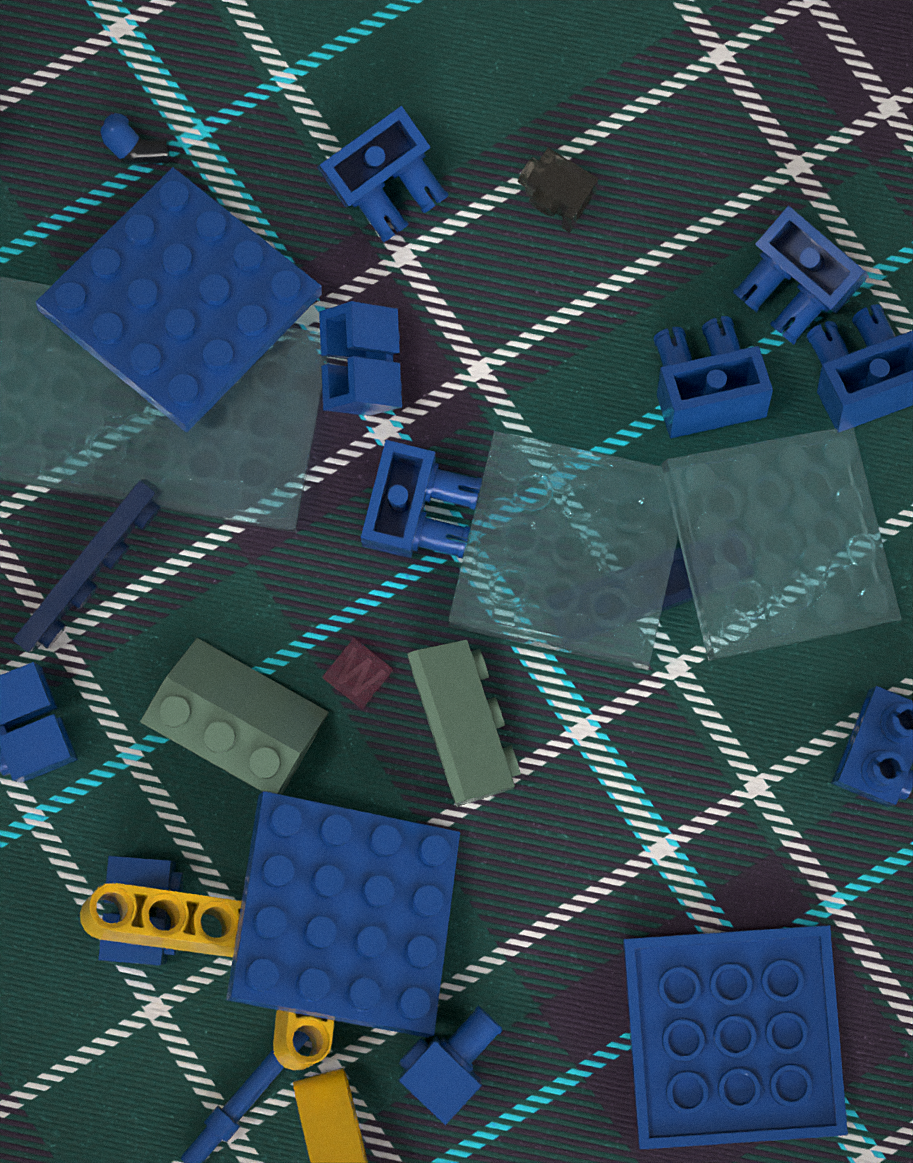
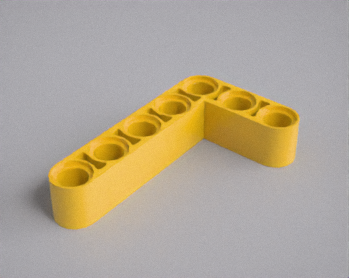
[80,883,334,1071]
[293,1068,368,1163]

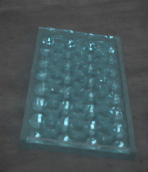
[0,276,329,533]

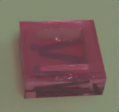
[322,638,394,710]

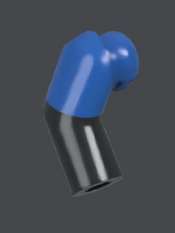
[101,113,170,165]

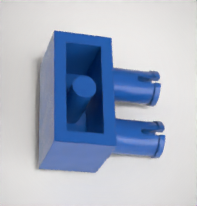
[317,106,449,243]
[732,205,869,345]
[806,304,913,433]
[653,316,773,439]
[361,440,483,559]
[831,686,913,807]
[398,1005,503,1125]

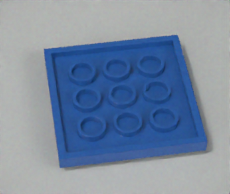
[35,167,322,433]
[226,791,460,1038]
[623,925,848,1150]

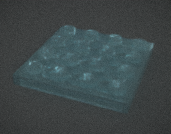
[661,427,902,661]
[448,431,692,670]

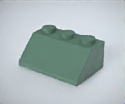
[140,638,329,795]
[407,640,521,807]

